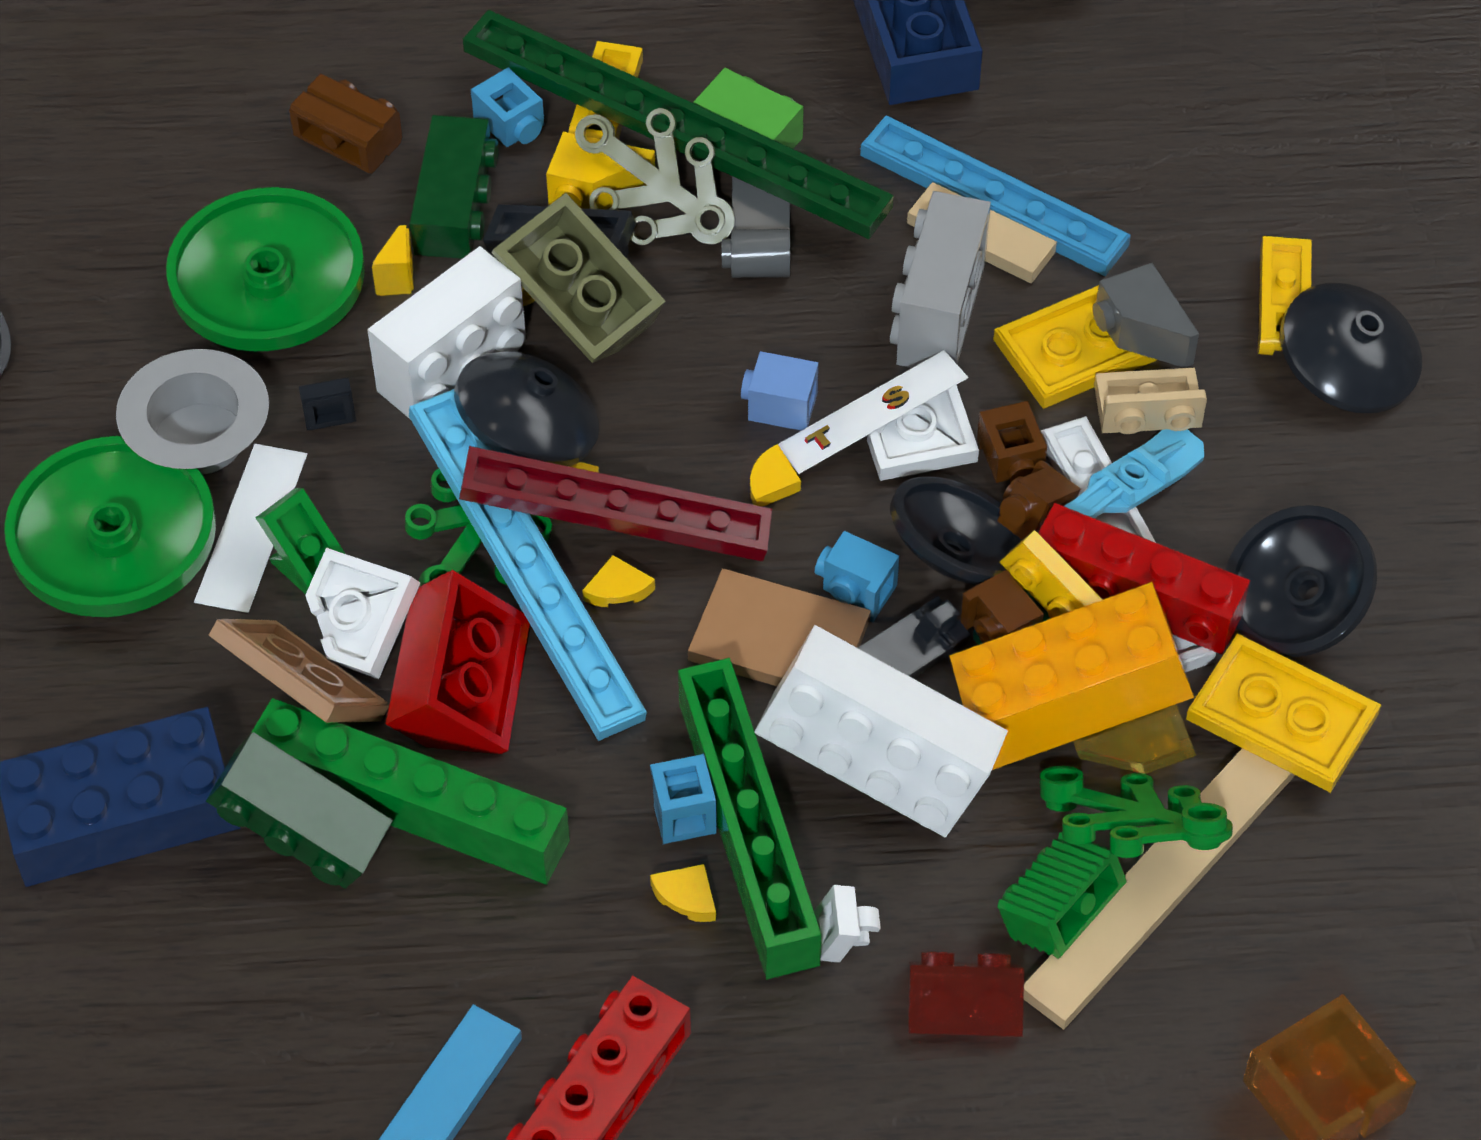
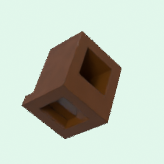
[977,401,1047,483]
[997,460,1081,540]
[961,569,1044,643]

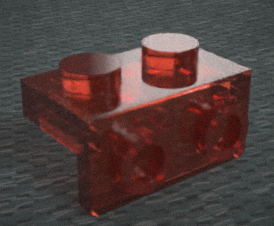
[908,951,1024,1037]

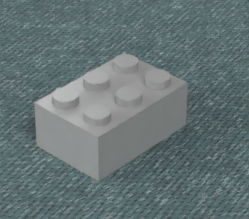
[890,191,991,368]

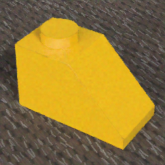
[546,132,655,210]

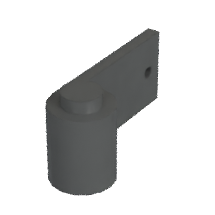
[722,176,790,278]

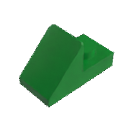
[255,488,345,595]

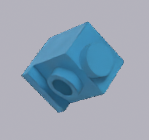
[471,67,544,147]
[815,531,899,622]
[650,754,716,844]

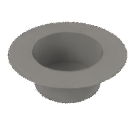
[116,349,269,475]

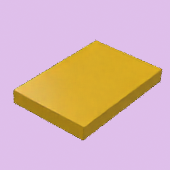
[993,285,1157,409]
[1186,633,1381,793]

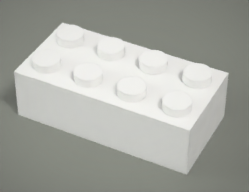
[754,625,1008,838]

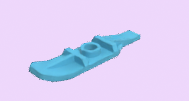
[1064,429,1204,518]

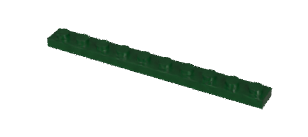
[463,9,894,239]

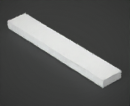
[1040,416,1216,672]

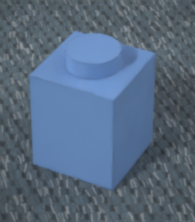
[741,351,819,431]

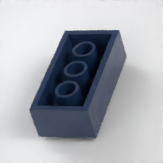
[853,0,983,105]
[0,707,241,887]

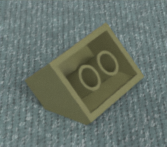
[492,193,666,363]

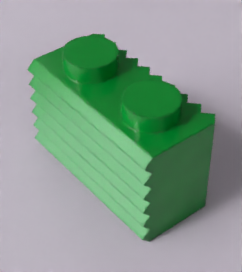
[997,832,1127,959]

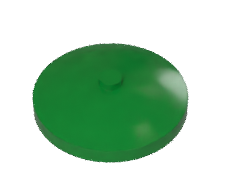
[166,187,365,351]
[4,436,216,617]

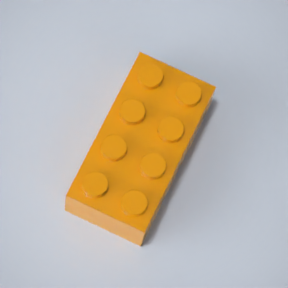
[949,582,1194,770]

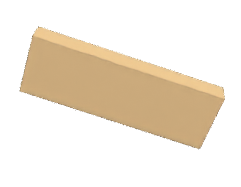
[907,182,1057,284]

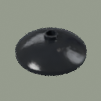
[1280,283,1422,413]
[454,352,599,466]
[890,477,1022,585]
[1226,505,1377,657]

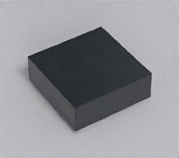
[299,377,356,430]

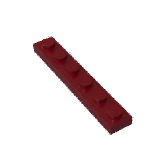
[459,446,772,562]

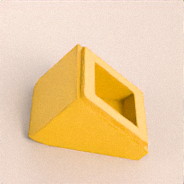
[372,225,414,296]

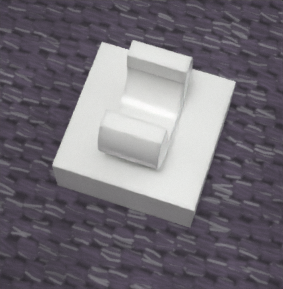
[814,885,881,962]

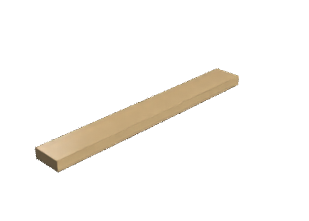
[1020,748,1295,1030]

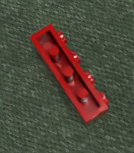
[1038,503,1250,655]
[506,976,691,1140]

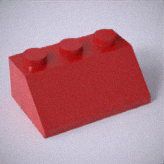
[386,570,530,754]

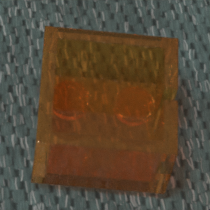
[1243,994,1417,1140]

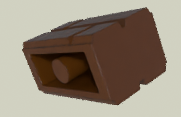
[289,73,403,174]

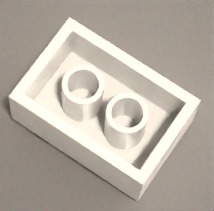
[367,246,526,420]

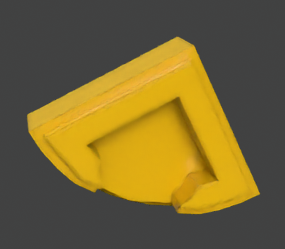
[750,444,801,507]
[582,555,655,607]
[650,864,716,922]

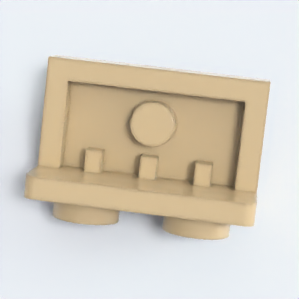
[1094,368,1207,434]

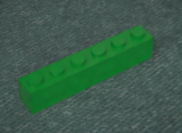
[678,658,821,980]
[251,698,570,885]

